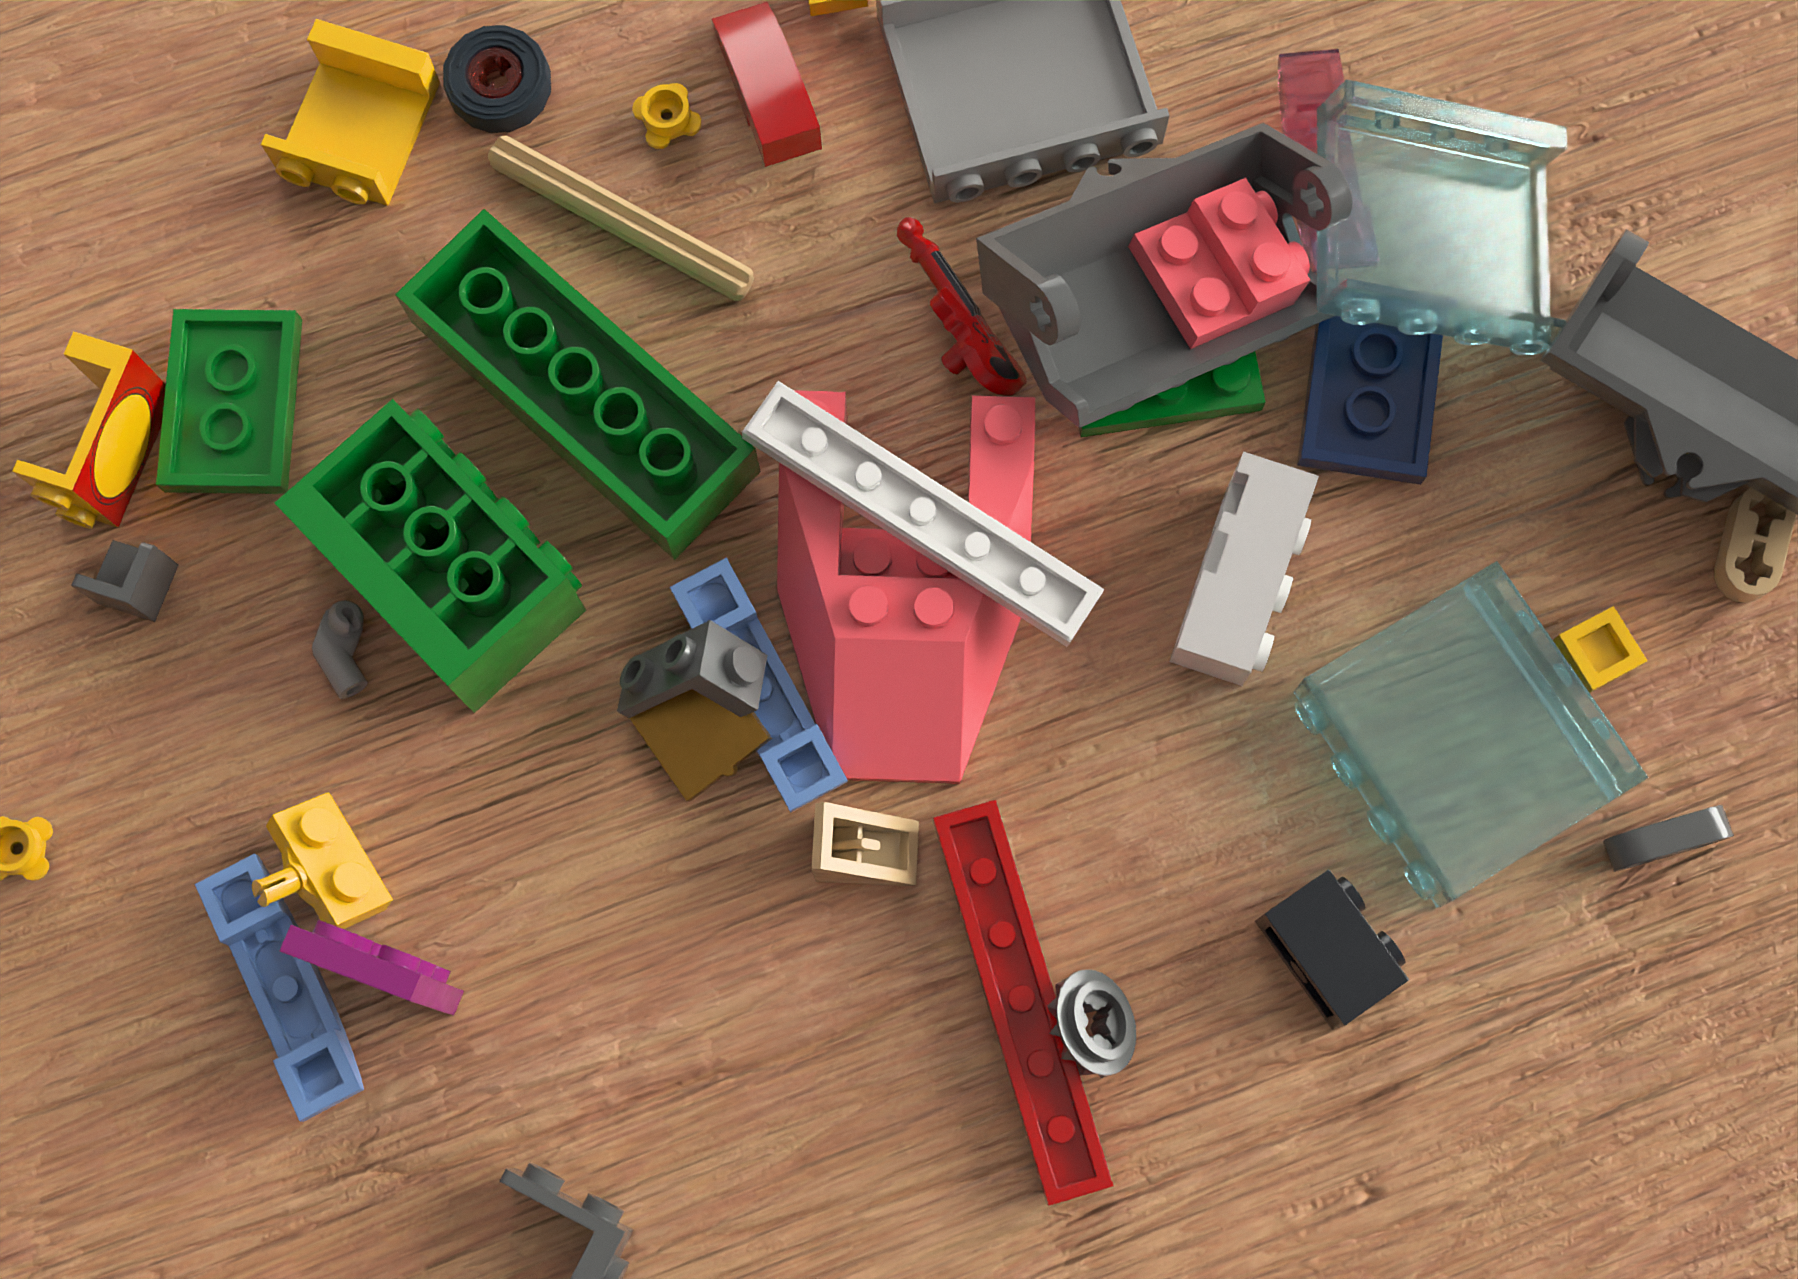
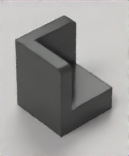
[71,540,179,622]

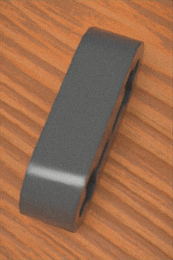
[1603,805,1734,872]

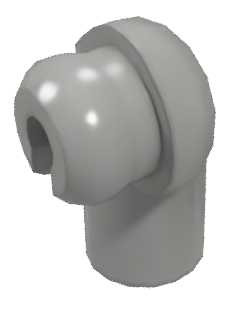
[312,600,368,699]

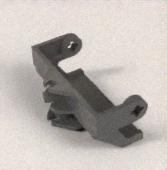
[976,123,1353,428]
[1540,229,1798,515]

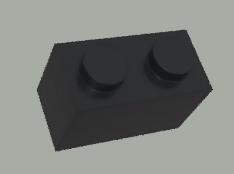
[1255,869,1409,1030]

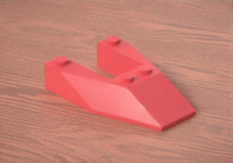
[777,390,1035,784]

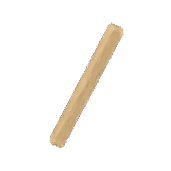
[488,136,754,301]

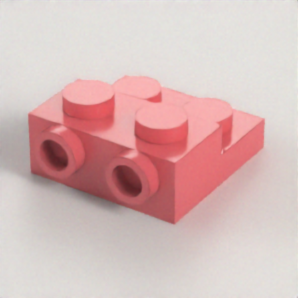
[1128,178,1310,349]

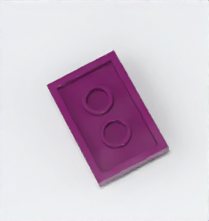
[279,920,464,1016]

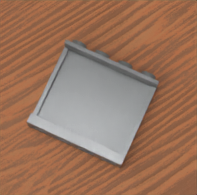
[876,0,1170,203]

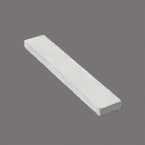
[742,381,1104,647]

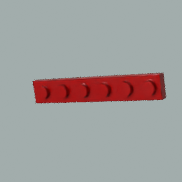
[933,800,1114,1206]

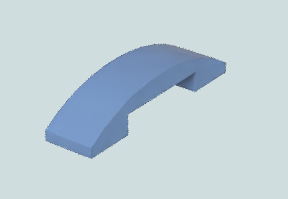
[670,557,848,813]
[195,853,364,1122]

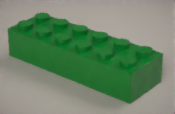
[395,209,761,560]

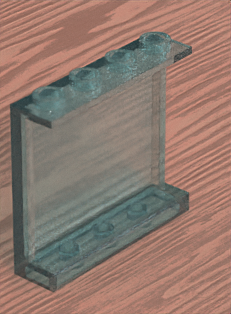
[1317,79,1567,355]
[1293,561,1649,908]

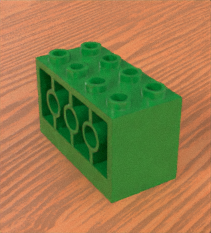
[275,399,586,713]

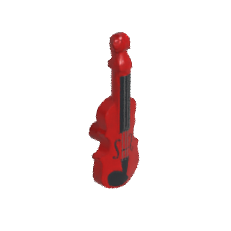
[897,217,1027,396]

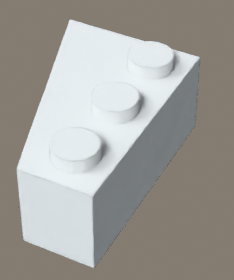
[1170,451,1319,686]

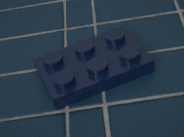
[1297,286,1447,485]

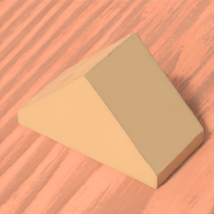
[812,802,919,886]

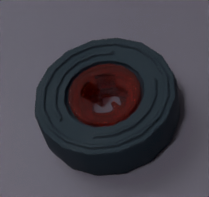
[443,25,551,133]

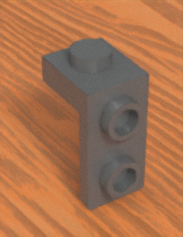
[617,620,768,718]
[499,1162,634,1279]

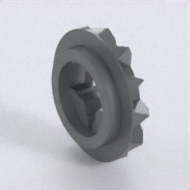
[1047,969,1136,1078]

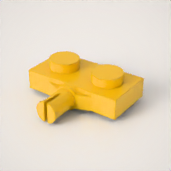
[251,792,393,929]

